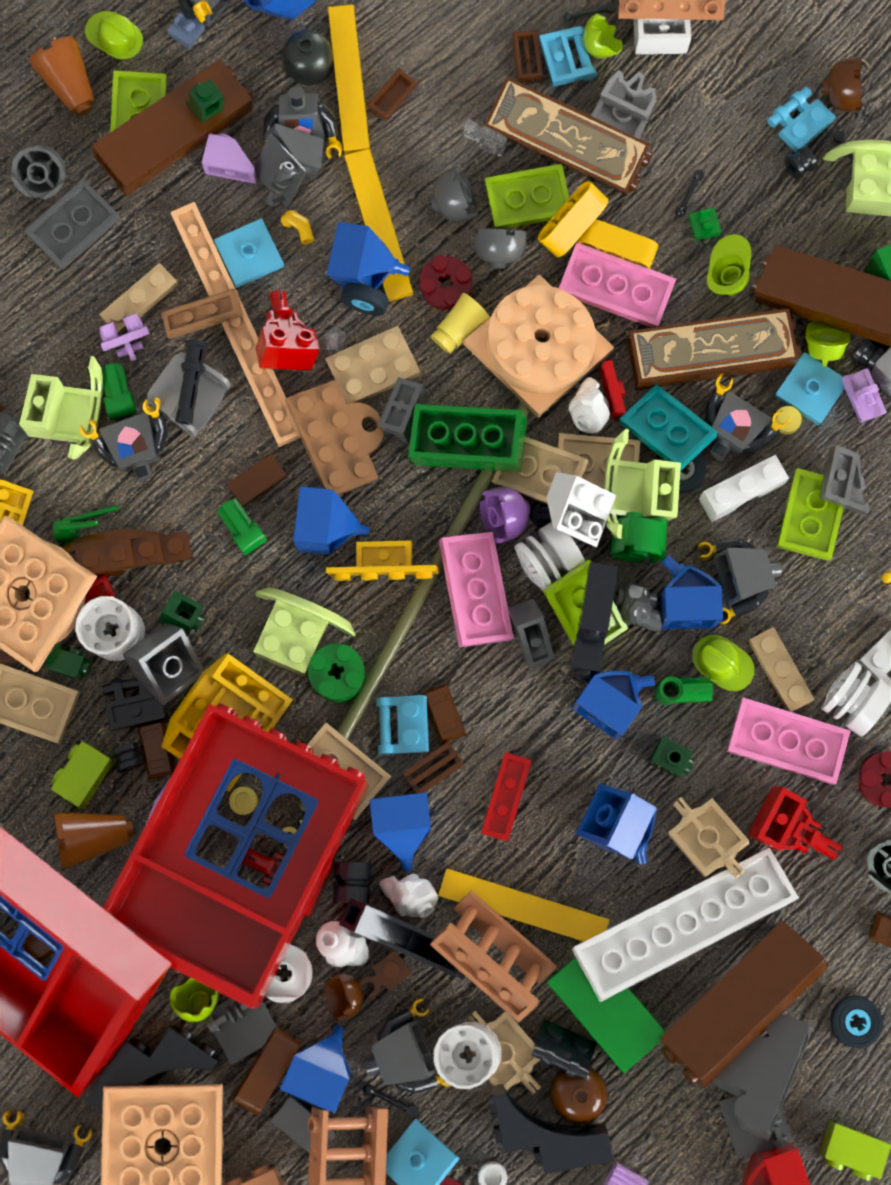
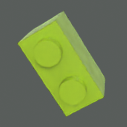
[51,741,115,809]
[819,1120,891,1181]

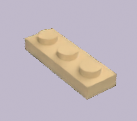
[99,263,178,335]
[748,627,815,712]

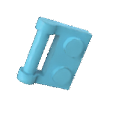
[539,26,597,87]
[376,695,429,755]

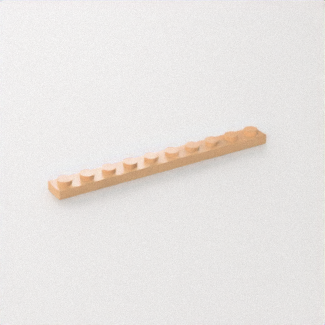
[170,202,301,447]

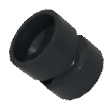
[333,862,371,904]

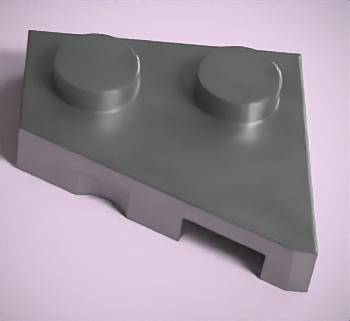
[819,445,870,514]

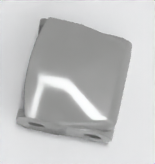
[147,352,230,437]

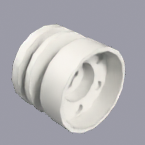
[515,521,585,590]
[75,596,145,661]
[821,661,891,737]
[434,1021,501,1089]

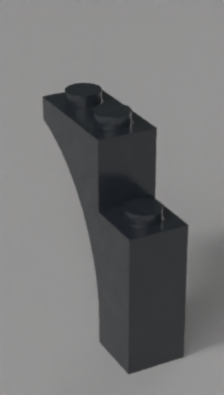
[567,562,618,683]
[338,898,465,980]
[85,1025,221,1114]
[488,1084,614,1175]

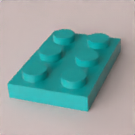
[619,384,717,471]

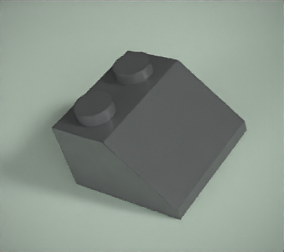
[122,623,205,705]

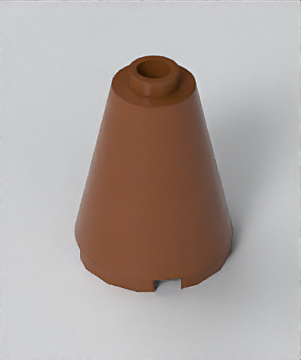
[29,36,95,115]
[54,812,134,869]

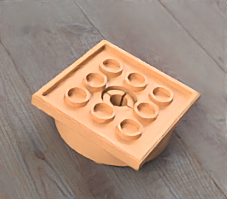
[463,274,614,418]
[0,516,97,672]
[101,1084,224,1185]

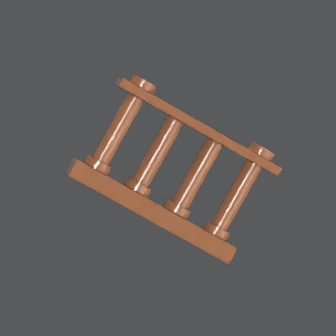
[618,0,726,20]
[430,891,557,1023]
[308,1106,388,1185]

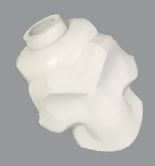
[568,377,610,434]
[379,874,438,918]
[316,921,369,967]

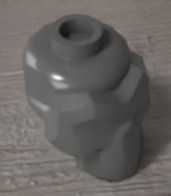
[614,582,663,632]

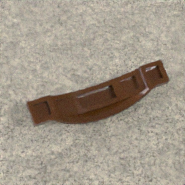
[62,529,193,575]

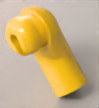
[281,210,314,245]

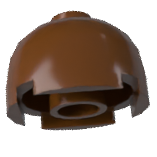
[823,57,862,112]
[550,1066,608,1124]

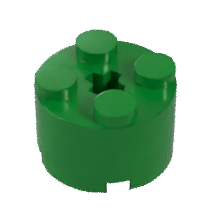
[610,512,668,563]
[308,644,366,703]

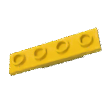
[326,541,440,581]

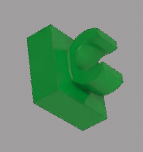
[688,208,721,242]

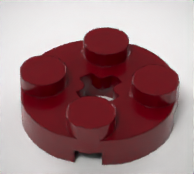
[419,255,472,310]
[858,751,891,808]

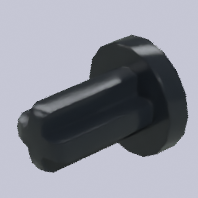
[530,501,552,528]

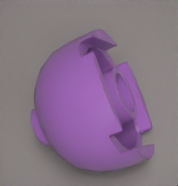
[480,487,530,544]

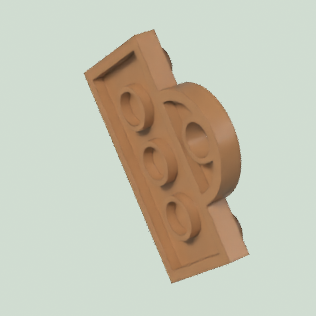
[285,380,384,495]

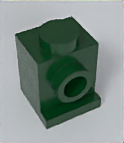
[186,79,224,124]
[158,590,205,636]
[45,643,92,682]
[648,736,695,778]

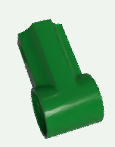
[102,363,137,421]
[217,498,268,556]
[654,676,713,706]

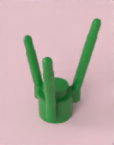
[53,505,119,546]

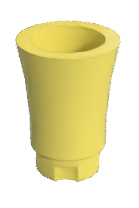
[431,293,490,354]

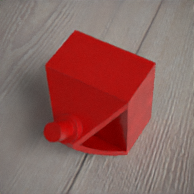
[742,1142,810,1185]

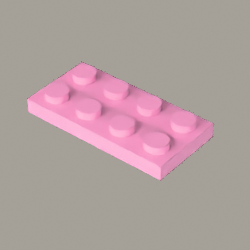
[559,242,676,328]
[438,532,514,648]
[726,698,851,785]

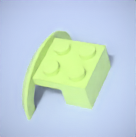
[823,140,891,216]
[19,356,103,459]
[603,429,681,539]
[253,587,356,678]

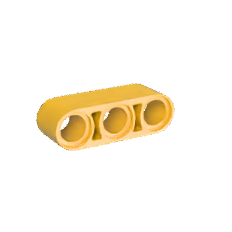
[538,181,609,258]
[578,219,658,269]

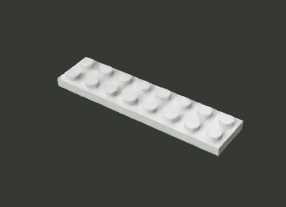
[572,848,799,1002]

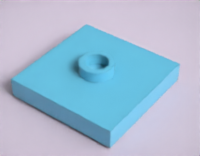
[214,218,284,288]
[774,352,845,426]
[386,1119,460,1185]

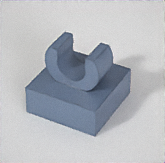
[167,13,205,49]

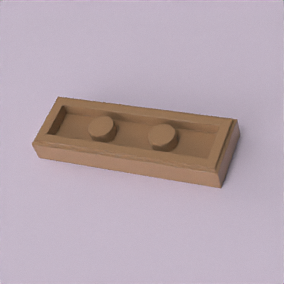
[161,289,243,339]

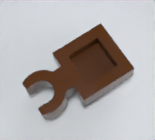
[359,950,412,999]

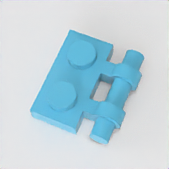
[767,87,836,153]

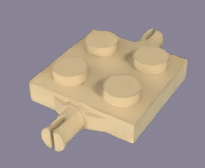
[668,798,749,878]
[464,1010,541,1095]

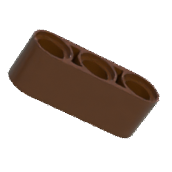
[232,1027,301,1116]

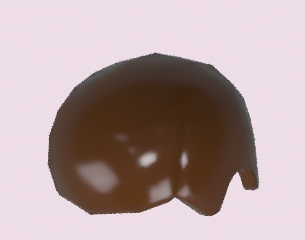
[325,973,363,1020]

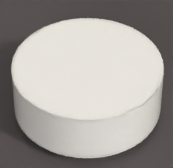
[478,1161,507,1185]

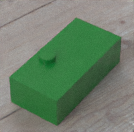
[408,404,527,472]
[545,955,666,1074]

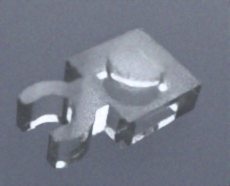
[463,119,507,157]

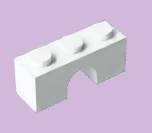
[699,455,789,522]

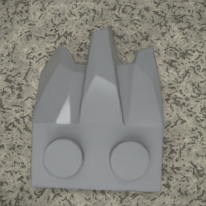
[591,70,656,138]

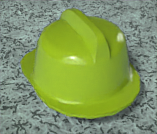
[85,11,143,60]
[707,234,751,297]
[805,321,850,367]
[692,635,754,691]

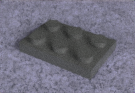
[24,179,121,271]

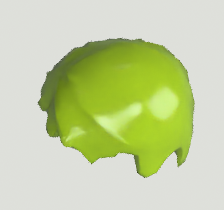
[583,13,622,59]
[170,978,219,1022]

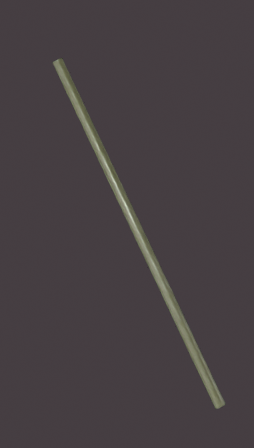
[296,402,530,811]

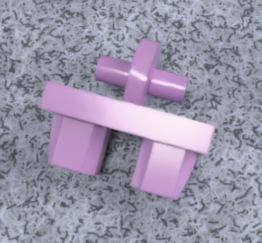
[99,313,149,361]
[841,368,886,423]

